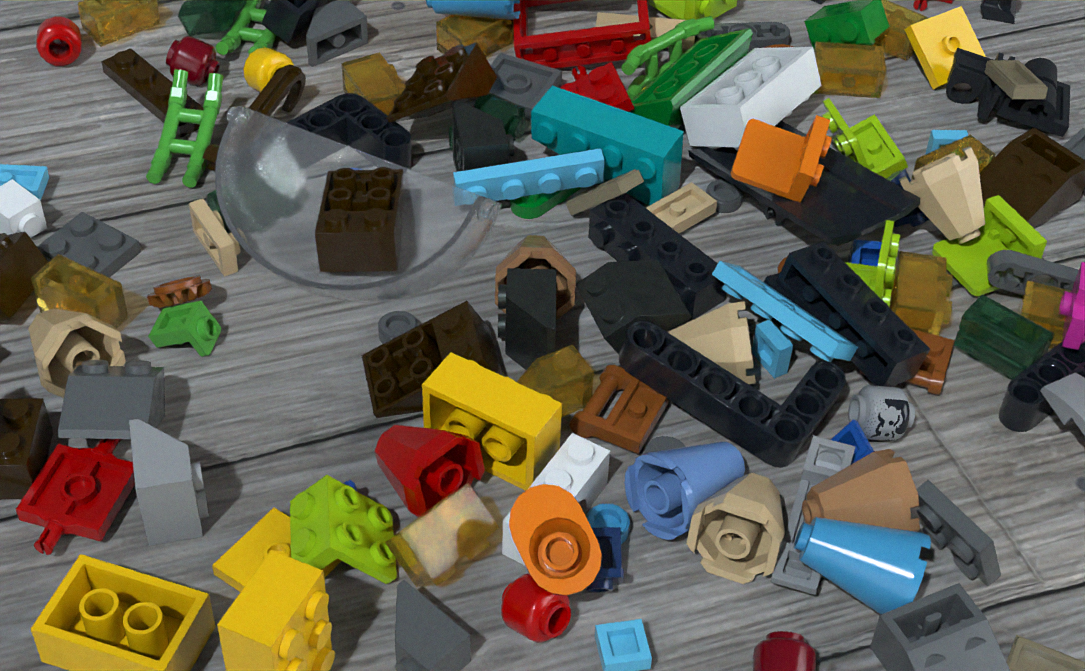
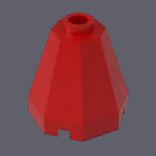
[375,425,485,523]

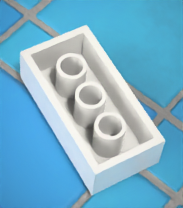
[680,47,822,150]

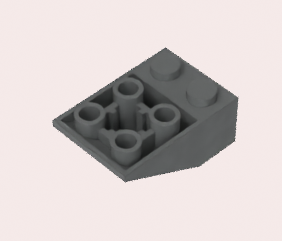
[870,583,1010,671]

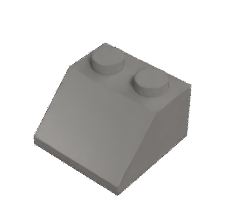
[129,419,209,546]

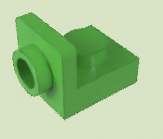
[148,301,221,357]

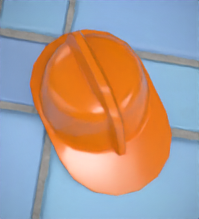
[509,484,602,595]

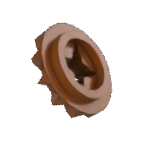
[147,275,212,308]

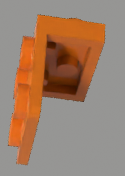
[731,115,832,203]

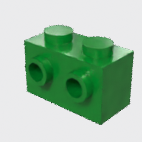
[804,0,890,53]

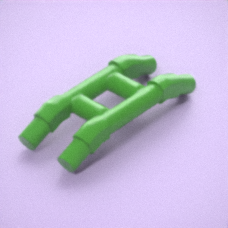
[216,0,277,55]
[621,16,715,100]
[146,69,223,188]

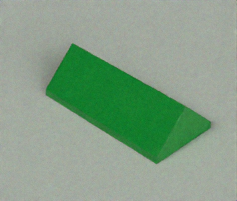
[629,28,753,129]

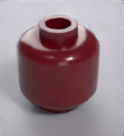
[166,36,220,87]
[753,631,816,671]

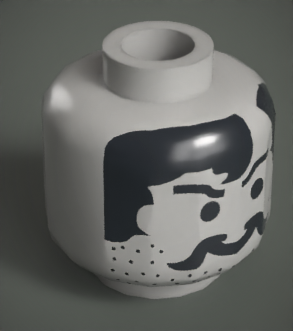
[848,385,915,441]

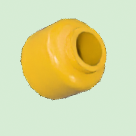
[243,47,294,93]

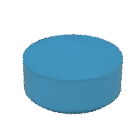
[586,504,630,544]

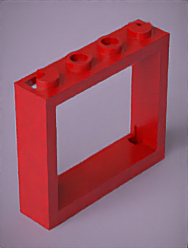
[514,0,651,69]

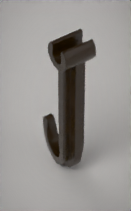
[203,64,306,172]

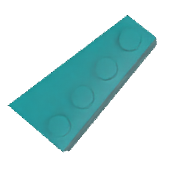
[531,85,684,206]

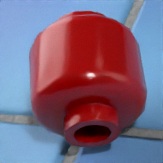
[36,16,82,66]
[501,574,571,643]

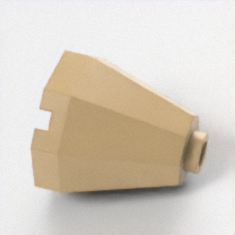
[899,146,985,244]
[668,301,756,384]
[28,308,126,398]
[686,473,785,584]

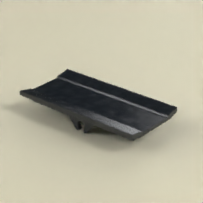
[689,120,920,246]

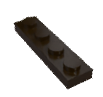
[101,48,204,138]

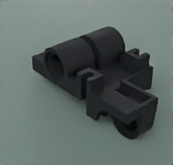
[946,48,1070,137]

